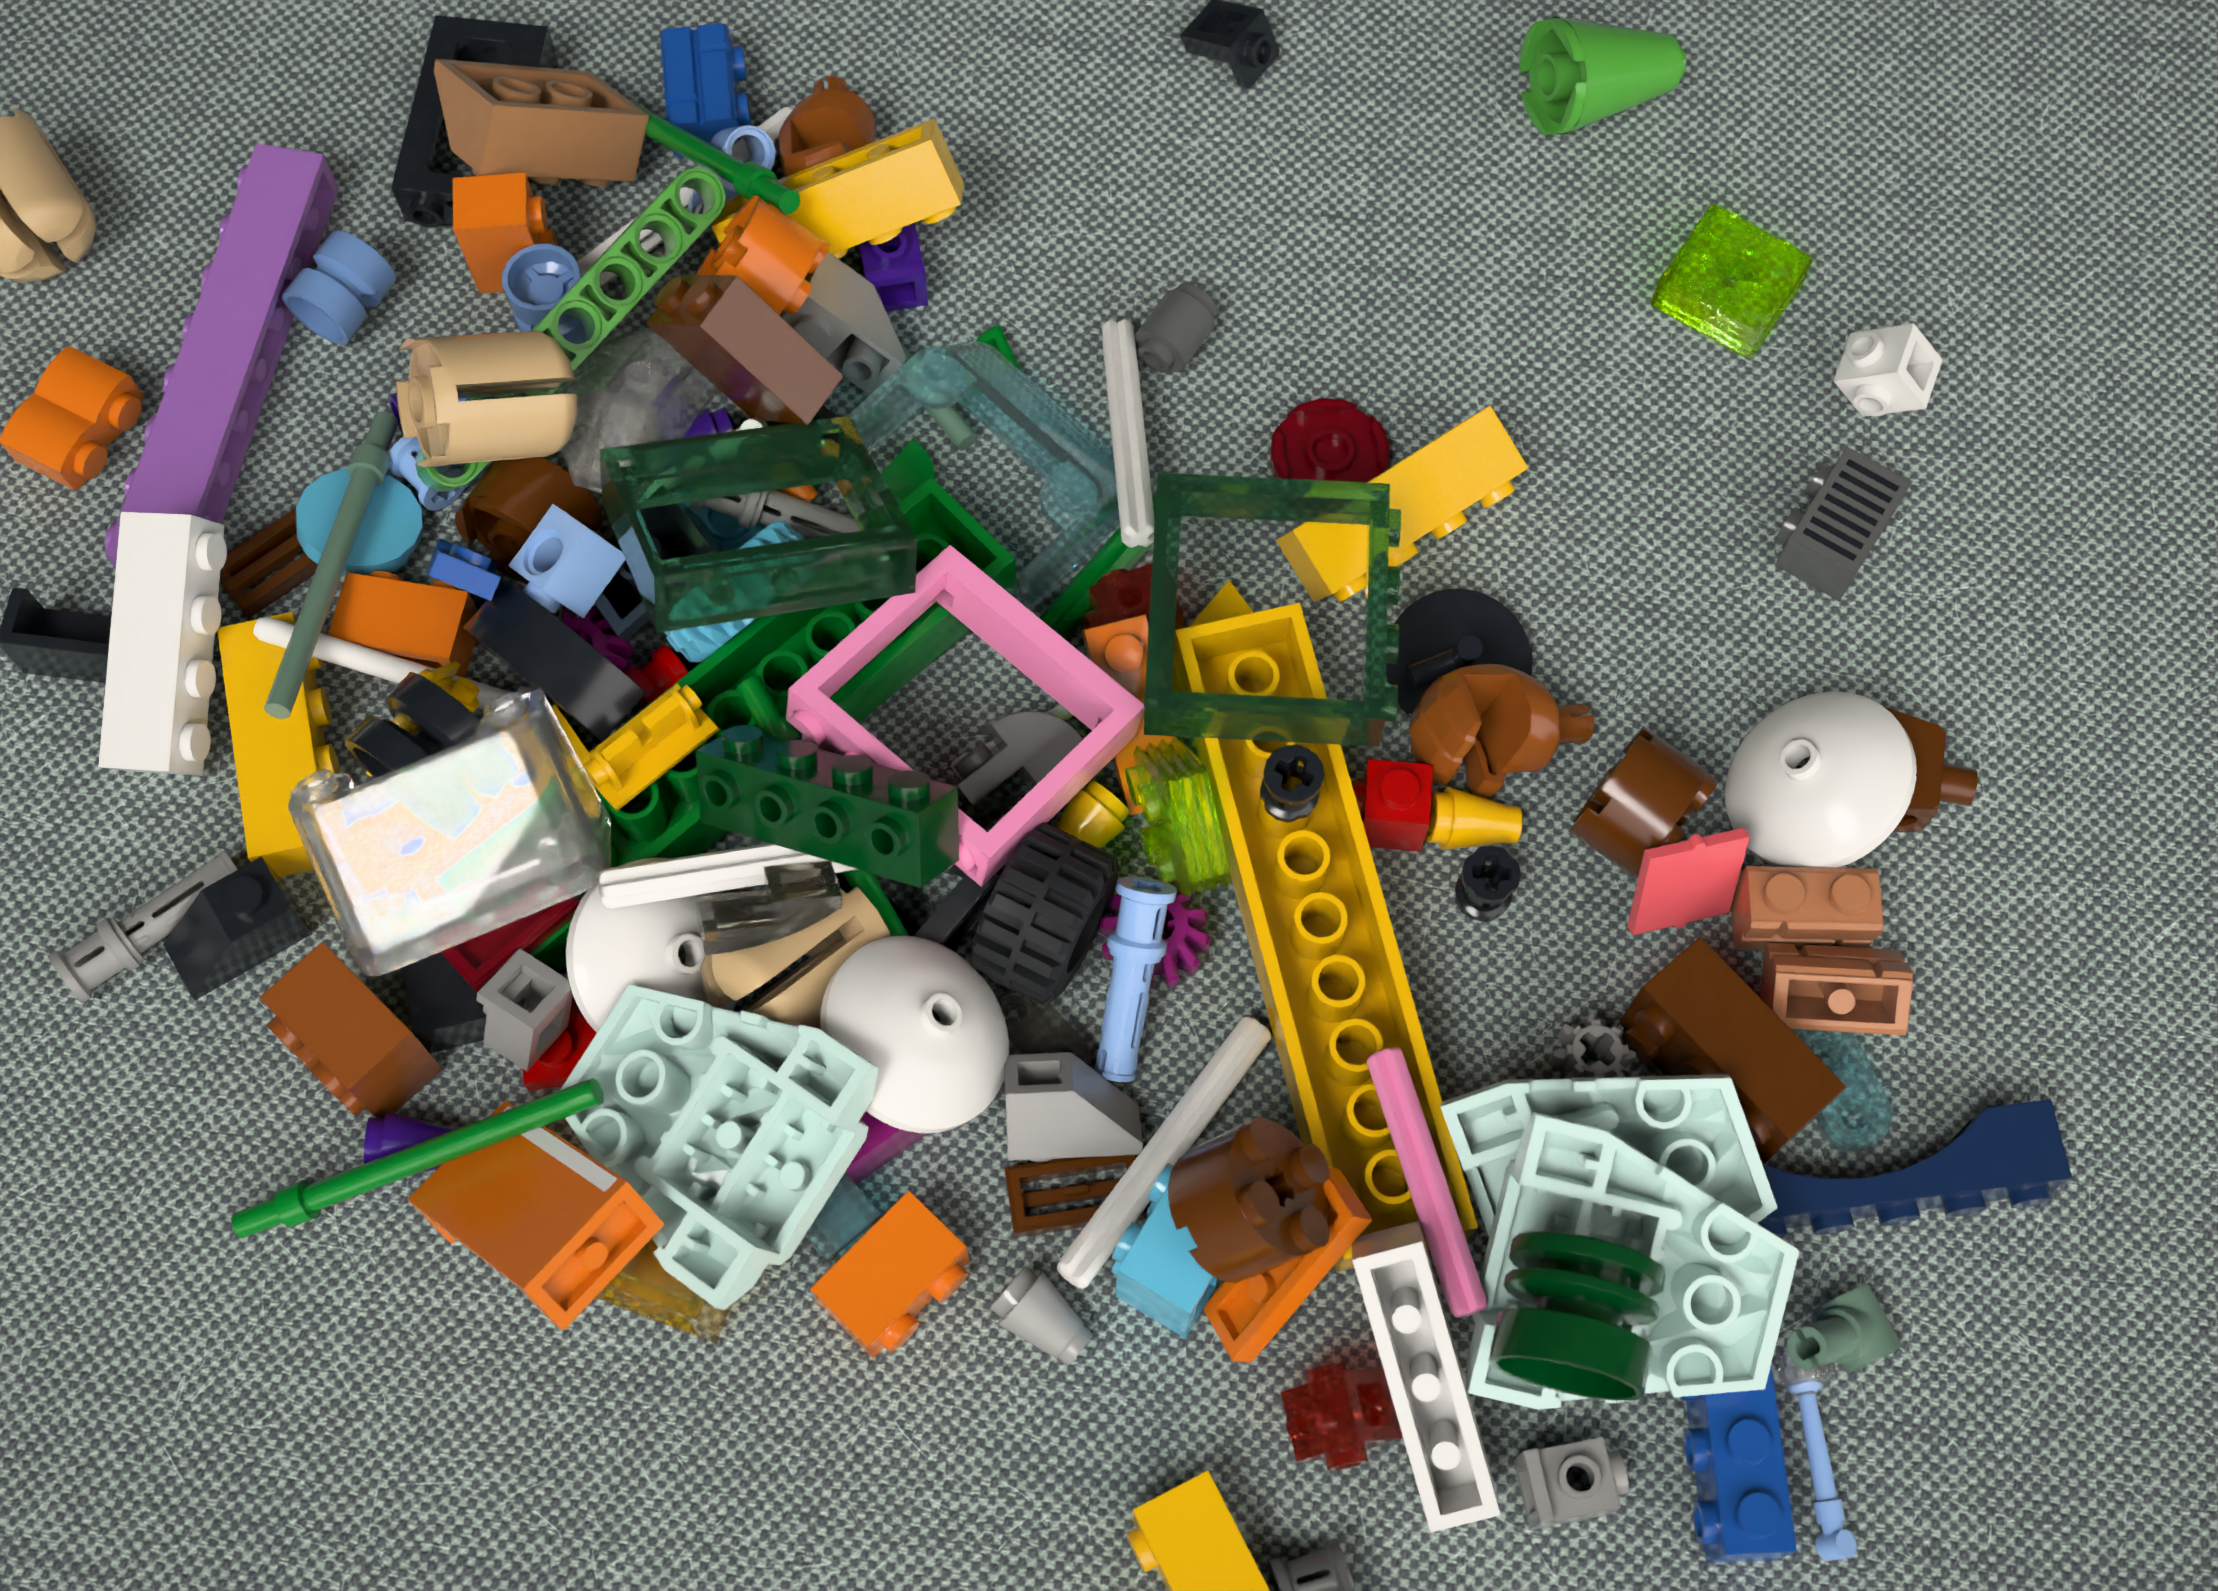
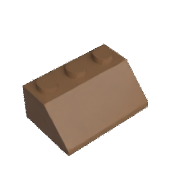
[434,59,649,187]

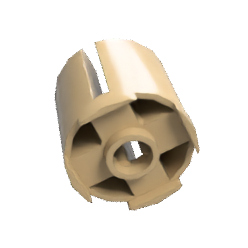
[0,108,96,283]
[396,331,578,468]
[700,875,891,1029]

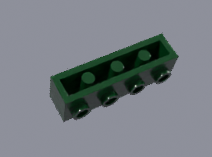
[696,725,959,888]

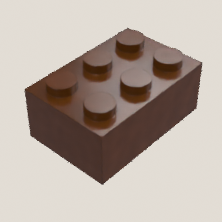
[1617,937,1847,1164]

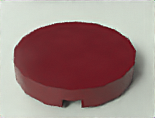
[1269,398,1390,512]

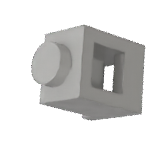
[476,948,573,1071]
[1513,1437,1629,1530]

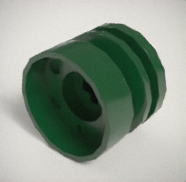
[1488,1232,1666,1401]

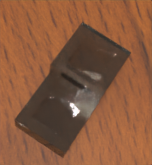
[696,861,842,956]

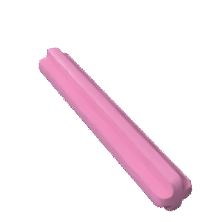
[1367,1048,1487,1318]

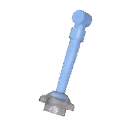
[1772,1353,1857,1561]

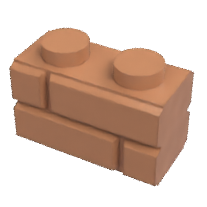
[1731,866,1884,950]
[1760,943,1913,1035]

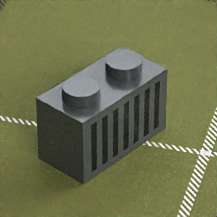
[1775,447,1912,601]

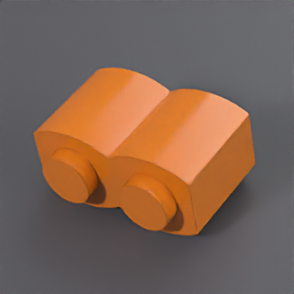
[0,346,144,491]

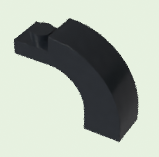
[463,580,646,741]

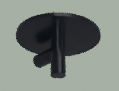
[1383,589,1533,718]

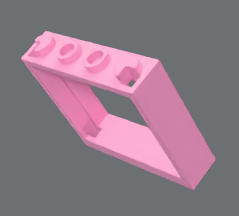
[786,545,1145,887]

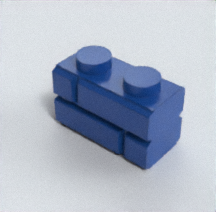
[660,23,751,159]

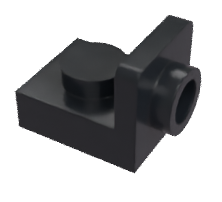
[1179,0,1279,89]

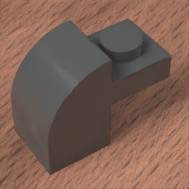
[949,711,1083,806]

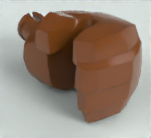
[779,76,877,177]
[1409,664,1594,799]

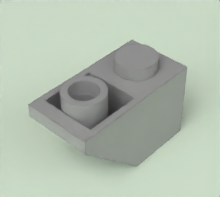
[780,252,906,396]
[1004,1052,1143,1162]

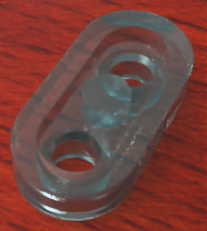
[1798,1030,1892,1152]

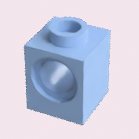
[508,504,628,618]

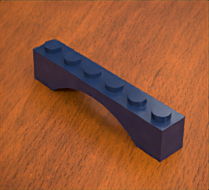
[1757,1099,2072,1239]

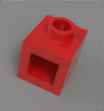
[1351,759,1433,852]

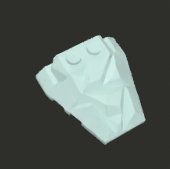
[560,984,879,1310]
[1439,1074,1778,1236]
[1466,1112,1799,1409]

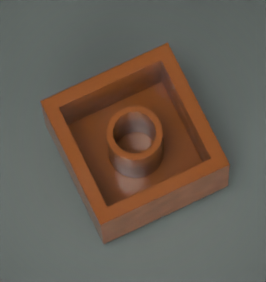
[259,941,443,1118]

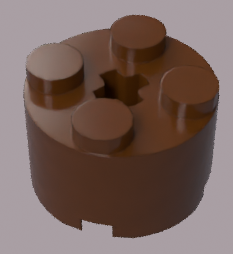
[455,457,603,584]
[1568,726,1718,876]
[1168,1117,1330,1283]

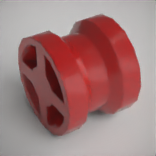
[623,645,689,709]

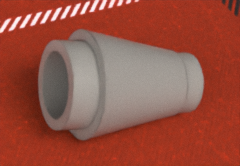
[990,1266,1094,1366]

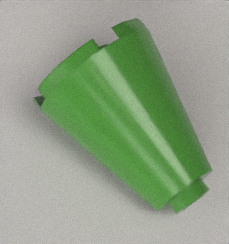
[1519,17,1686,135]

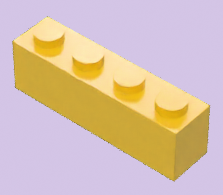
[711,118,964,259]
[1276,406,1528,603]
[217,612,349,877]
[1126,1470,1270,1591]

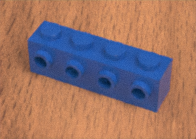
[1680,1366,1797,1563]

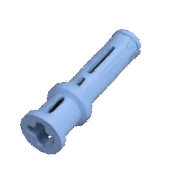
[1093,876,1177,1082]

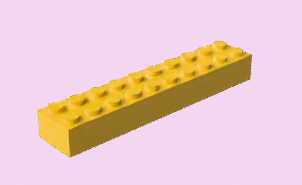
[1173,603,1478,1272]

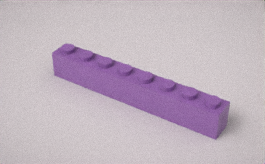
[105,143,339,569]

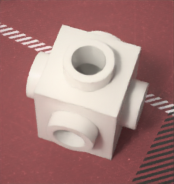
[1833,323,1942,417]

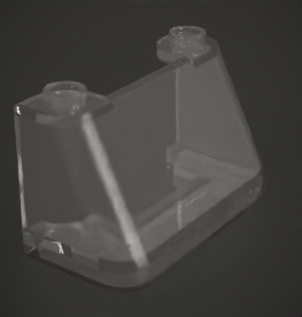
[288,688,611,976]

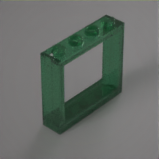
[599,416,917,633]
[1144,473,1401,746]

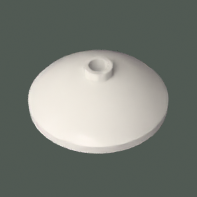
[1725,692,1917,868]
[566,858,740,1033]
[820,936,1009,1133]

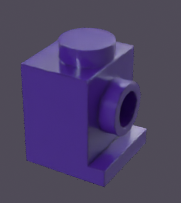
[858,223,928,312]

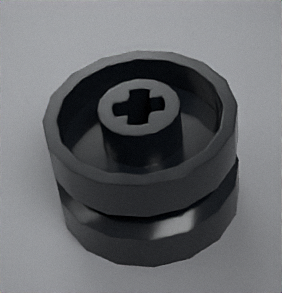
[345,672,520,839]

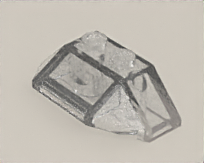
[552,327,719,502]

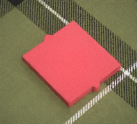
[1627,828,1750,936]

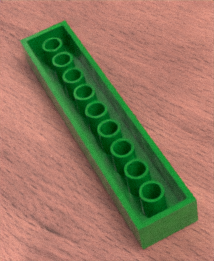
[436,477,1017,973]

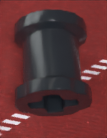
[1259,745,1324,823]
[1454,846,1521,922]

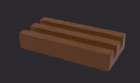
[219,508,318,619]
[1004,1155,1147,1238]

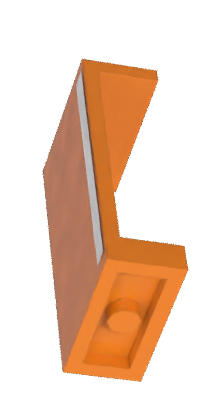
[407,1100,665,1331]

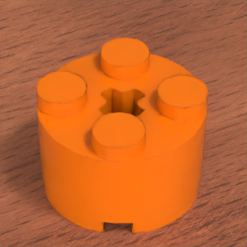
[696,195,830,317]

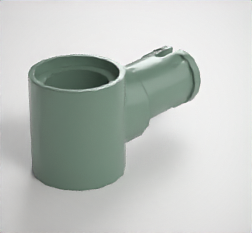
[1787,1284,1903,1374]

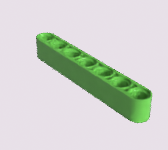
[415,167,726,493]

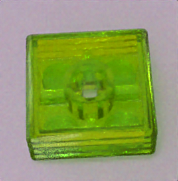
[1650,204,1813,359]
[1125,736,1232,897]

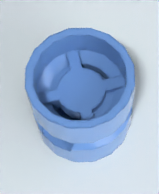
[282,230,397,345]
[502,244,586,344]

